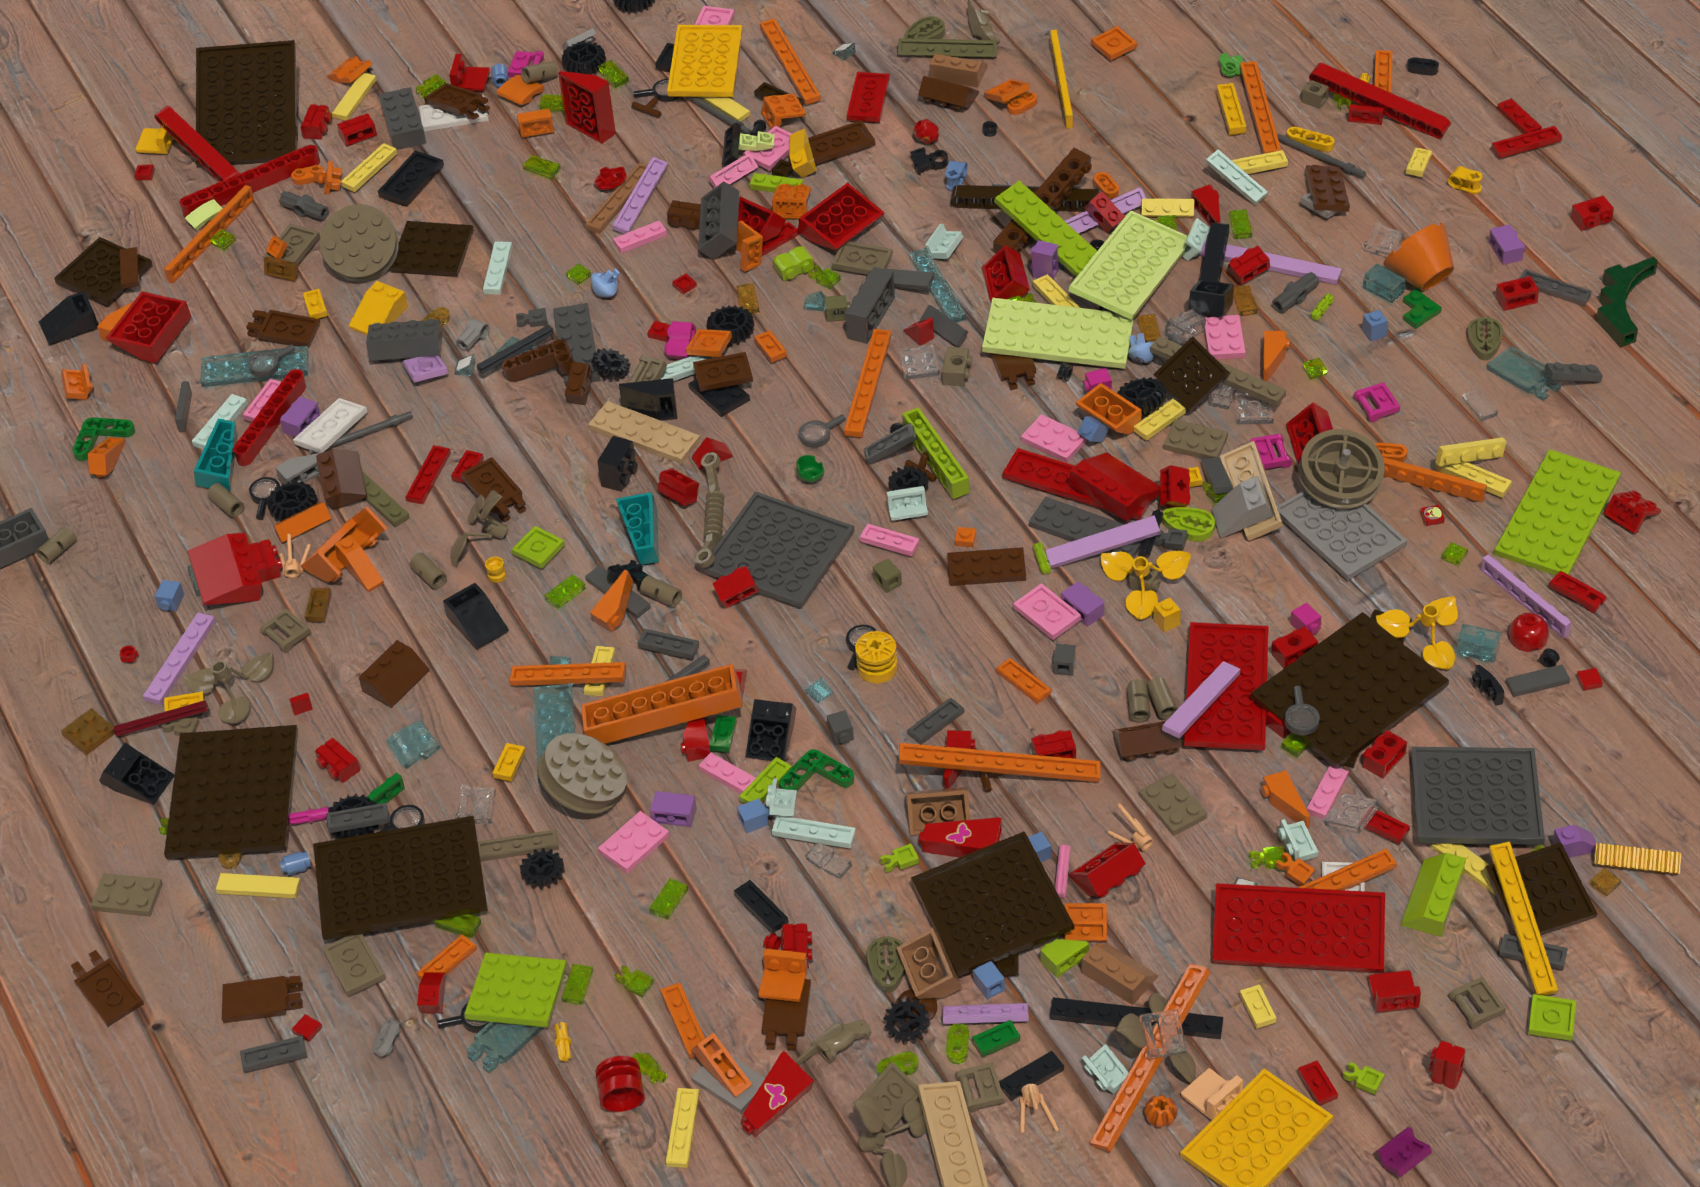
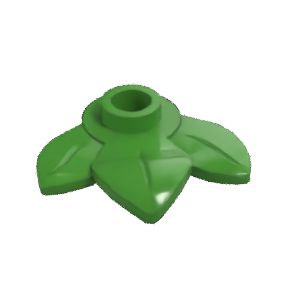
[1219,52,1243,77]

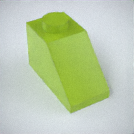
[1040,939,1089,978]

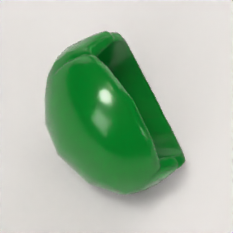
[796,455,824,482]

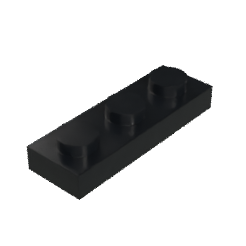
[722,122,741,167]
[734,880,789,933]
[999,1051,1064,1101]

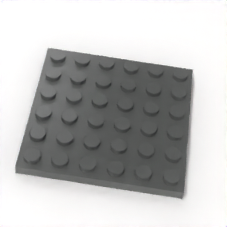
[701,491,855,608]
[1411,747,1545,845]

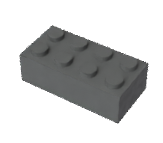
[379,87,426,150]
[698,181,739,260]
[844,267,895,344]
[366,319,442,361]
[0,508,49,568]

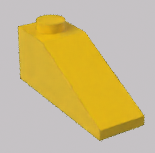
[789,128,817,178]

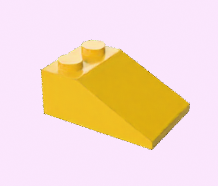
[348,281,408,335]

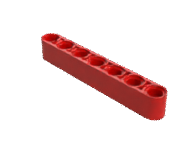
[154,105,240,182]
[233,369,306,466]

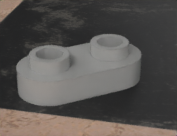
[372,1017,400,1057]

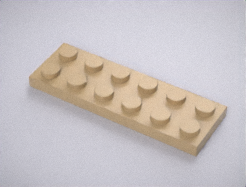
[588,401,701,464]
[1220,441,1284,541]
[917,1081,989,1187]

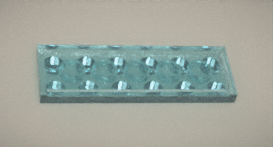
[200,346,309,387]
[533,683,576,784]

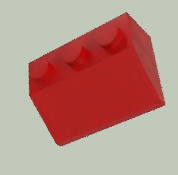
[737,196,786,242]
[982,245,1030,303]
[1286,402,1333,464]
[1068,842,1146,898]

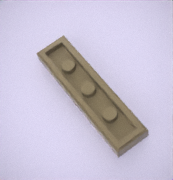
[478,830,559,862]

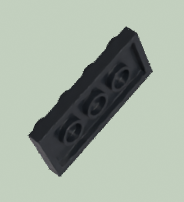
[378,150,444,206]

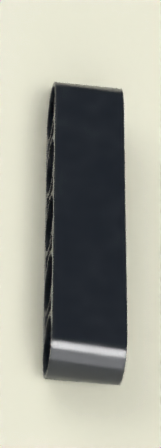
[1200,222,1229,282]

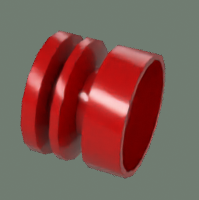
[595,1056,645,1112]

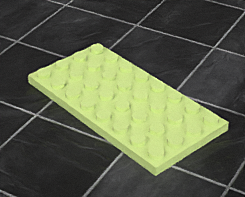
[1068,210,1189,320]
[982,298,1134,369]

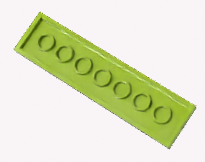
[994,180,1097,277]

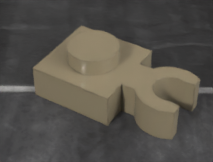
[161,717,199,736]

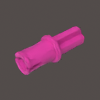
[289,806,329,825]

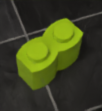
[773,246,814,281]

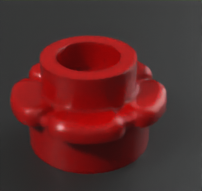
[120,645,139,663]
[763,933,781,950]

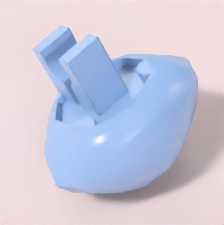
[591,269,620,298]
[1128,333,1156,363]

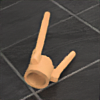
[279,534,311,578]
[1108,803,1154,851]
[1019,1084,1059,1133]

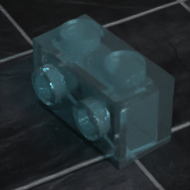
[1363,264,1406,303]
[1456,624,1502,662]

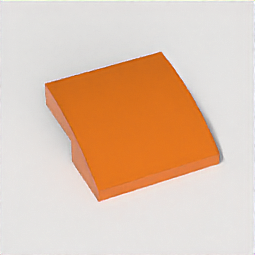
[327,56,373,83]
[496,75,544,105]
[1065,903,1107,942]

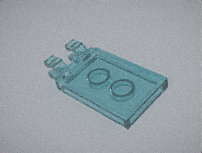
[1487,346,1561,401]
[467,1022,545,1074]

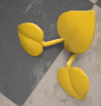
[1101,551,1191,620]
[1376,596,1458,670]

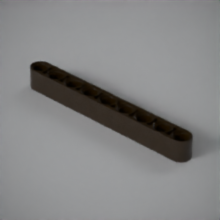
[950,185,1102,212]

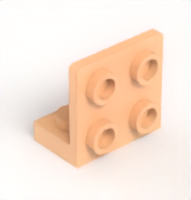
[1181,1068,1243,1120]

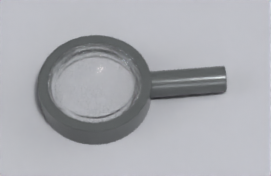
[248,344,295,377]
[799,414,846,448]
[1285,686,1320,735]

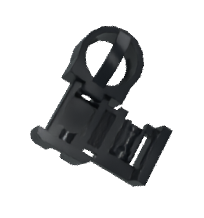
[910,147,949,175]
[607,560,652,589]

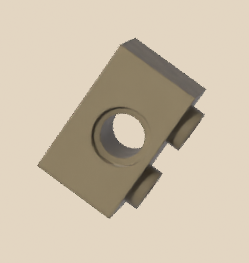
[942,347,972,386]

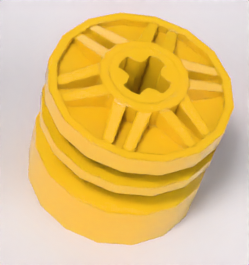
[855,631,898,684]

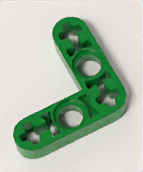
[72,417,136,461]
[780,749,854,791]

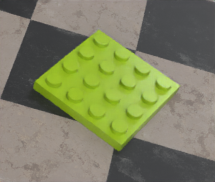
[465,952,567,1027]

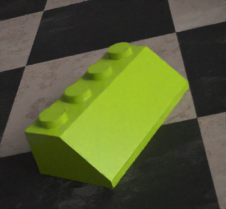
[1401,853,1466,937]

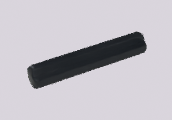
[1140,509,1164,557]

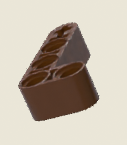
[502,339,575,382]

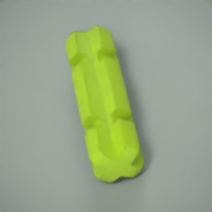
[1310,293,1334,321]
[1033,542,1051,575]

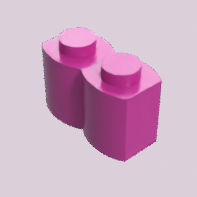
[664,321,696,360]

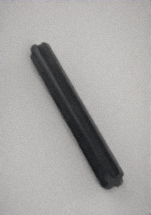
[477,325,554,374]

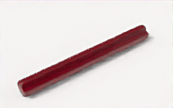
[114,701,209,737]

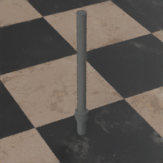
[684,96,752,135]
[1277,134,1366,178]
[308,411,413,455]

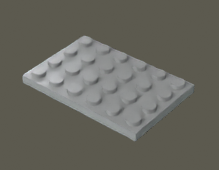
[1277,490,1407,580]

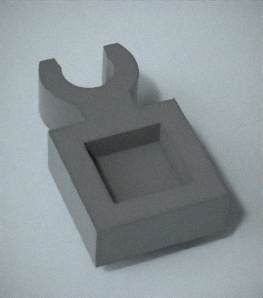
[516,308,548,327]
[1154,529,1188,549]

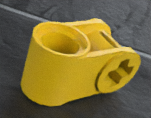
[1448,166,1483,194]

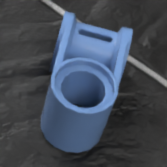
[945,161,968,191]

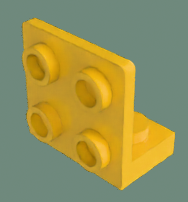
[135,127,174,154]

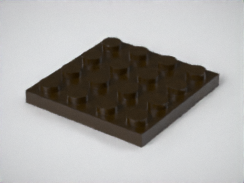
[390,221,474,277]
[54,237,153,306]
[1484,843,1598,937]

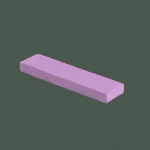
[943,1003,1029,1024]

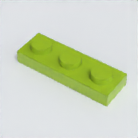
[749,173,803,193]
[739,757,792,804]

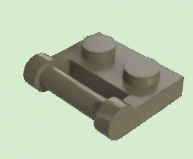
[626,355,667,383]
[260,609,311,653]
[1449,977,1506,1029]
[955,1062,1004,1113]

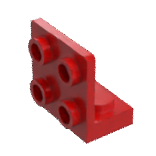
[449,54,490,91]
[1604,490,1661,533]
[1368,970,1421,1012]

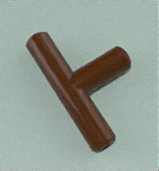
[631,98,661,118]
[905,453,937,482]
[979,771,1004,792]

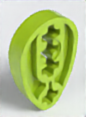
[1162,507,1215,542]

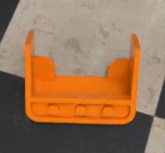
[301,506,387,583]

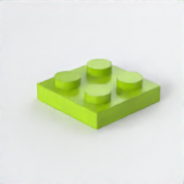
[512,526,565,569]
[1528,994,1577,1041]

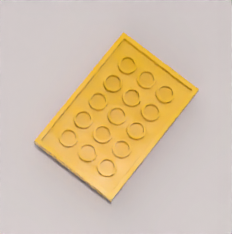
[667,25,743,97]
[1180,1069,1333,1187]

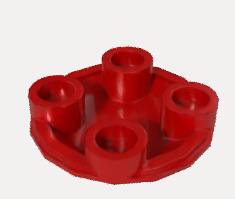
[594,167,627,190]

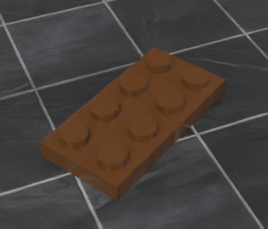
[808,120,875,165]
[1305,165,1350,212]
[947,547,1026,586]

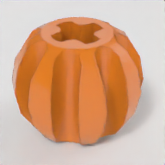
[1144,1095,1177,1128]

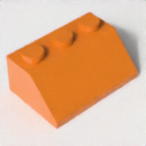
[1076,383,1142,435]

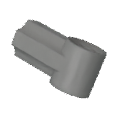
[455,318,489,351]

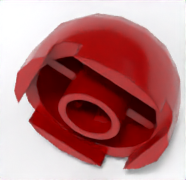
[1508,613,1549,652]

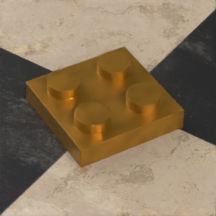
[61,708,115,755]

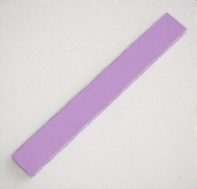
[1200,240,1342,285]

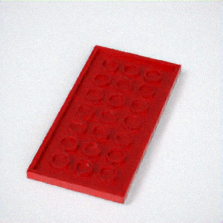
[1184,622,1269,750]
[1212,883,1385,973]

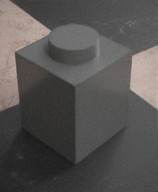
[1053,644,1076,676]
[827,710,854,745]

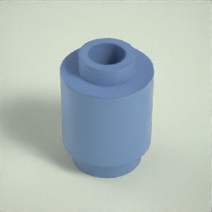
[491,63,509,88]
[280,851,311,876]

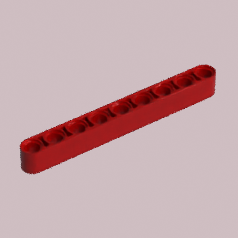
[1309,63,1451,139]
[180,145,320,217]

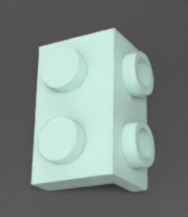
[1183,218,1210,261]
[925,224,963,259]
[887,486,928,521]
[766,778,797,817]
[1278,819,1318,862]
[1082,1044,1129,1094]

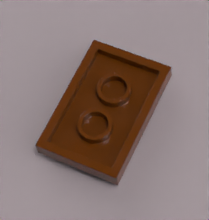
[693,352,753,392]

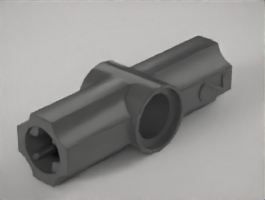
[279,191,329,220]
[1272,272,1319,313]

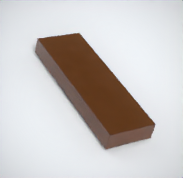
[120,247,139,289]

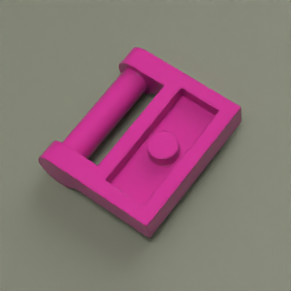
[508,51,544,77]
[1354,382,1400,422]
[1250,434,1292,469]

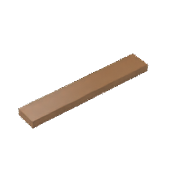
[585,163,647,234]

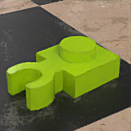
[880,843,919,872]
[1343,1062,1385,1095]

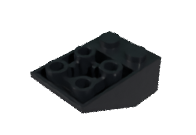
[38,291,98,345]
[619,378,678,421]
[443,583,509,649]
[745,699,797,762]
[99,743,175,805]

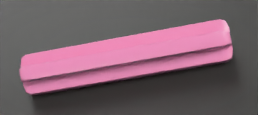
[1055,844,1070,898]

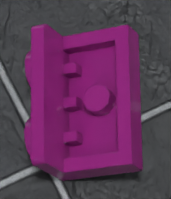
[1377,1127,1432,1177]

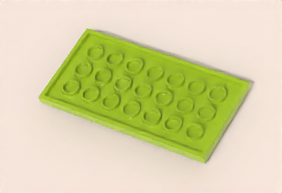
[1494,449,1621,576]

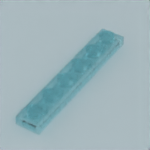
[910,248,966,322]

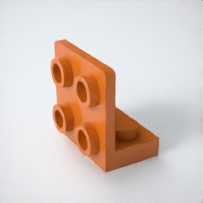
[761,94,806,129]
[517,109,554,138]
[772,184,811,219]
[736,220,763,272]
[758,949,808,1002]

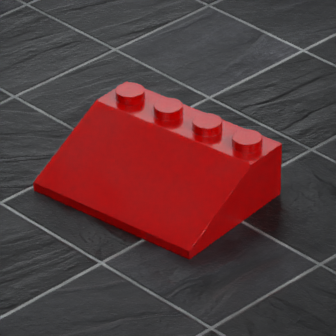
[558,71,616,144]
[798,182,885,251]
[106,291,191,363]
[1070,453,1160,522]
[188,533,262,605]

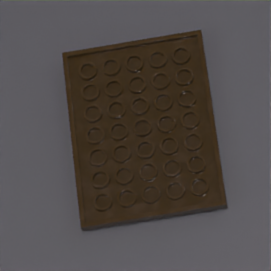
[196,40,297,167]
[1250,612,1449,769]
[164,725,298,858]
[313,816,488,940]

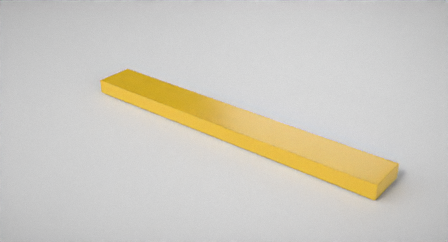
[1050,29,1073,129]
[1489,842,1558,996]

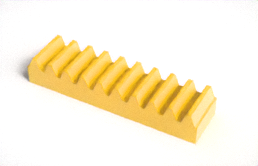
[1217,83,1247,136]
[1594,843,1681,875]

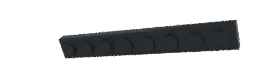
[1050,997,1223,1040]

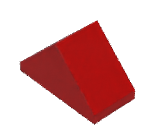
[903,317,934,346]
[692,437,733,470]

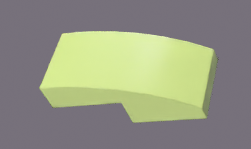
[738,131,775,151]
[185,199,223,231]

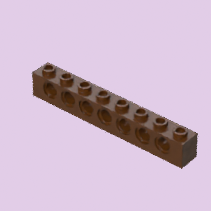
[993,147,1092,253]

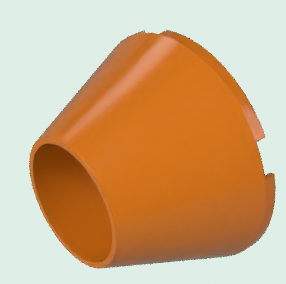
[1383,223,1454,291]

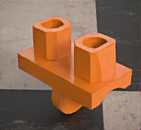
[314,161,342,194]

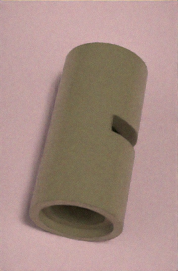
[521,61,558,83]
[207,483,244,518]
[36,526,76,564]
[410,553,447,589]
[640,575,682,607]
[1147,677,1178,720]
[1127,679,1151,723]

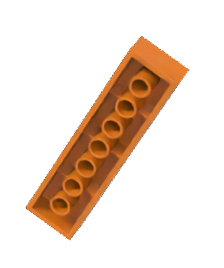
[581,664,743,744]

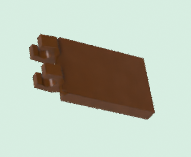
[424,83,490,119]
[246,310,320,348]
[990,353,1036,390]
[461,457,526,522]
[71,950,144,1027]
[222,976,303,1023]
[762,979,811,1051]

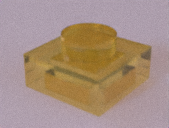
[1590,868,1621,896]

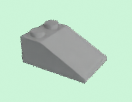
[1212,476,1273,538]

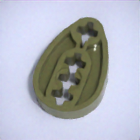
[903,16,945,39]
[1467,317,1503,360]
[867,936,906,993]

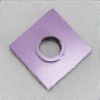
[403,356,448,383]

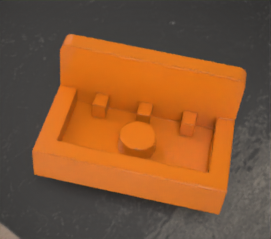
[61,363,93,400]

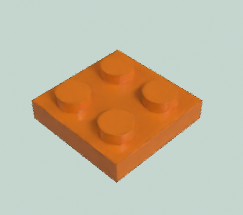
[1091,26,1137,60]
[984,79,1030,104]
[686,329,732,357]

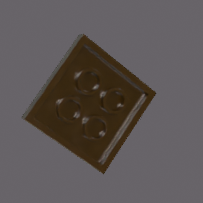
[1153,336,1230,412]

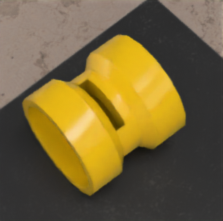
[485,556,506,583]

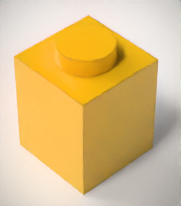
[1153,597,1181,632]

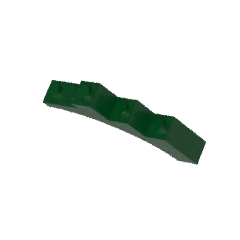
[1596,257,1658,348]

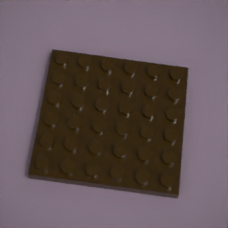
[911,831,1075,977]

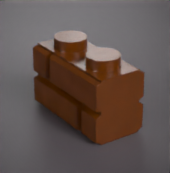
[667,200,701,229]
[565,362,593,405]

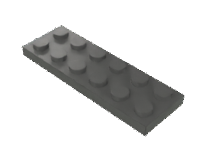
[553,303,601,387]
[1029,496,1143,560]

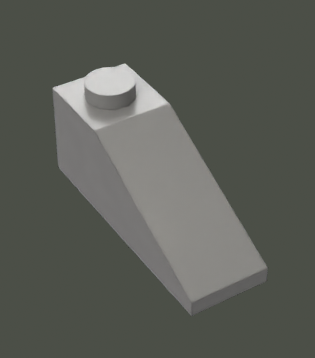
[275,453,321,484]

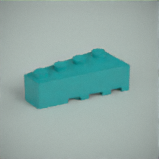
[194,418,237,492]
[616,492,659,565]

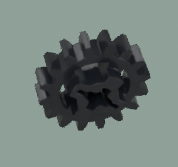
[591,348,631,378]
[888,465,929,494]
[520,848,565,889]
[883,997,931,1045]

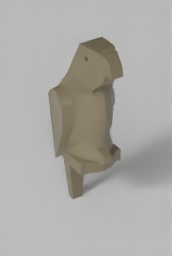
[967,0,1000,45]
[795,1019,871,1065]

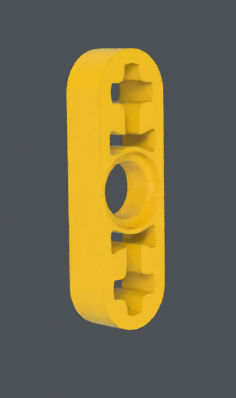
[1287,127,1334,152]

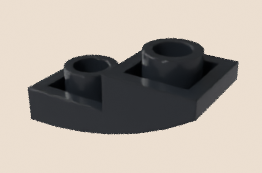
[1472,665,1504,706]

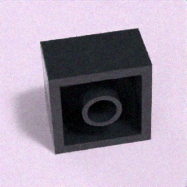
[1189,279,1234,317]
[597,436,638,492]

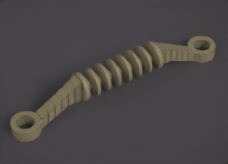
[695,452,724,568]

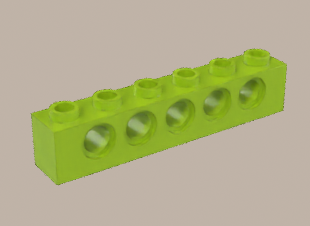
[902,407,970,499]

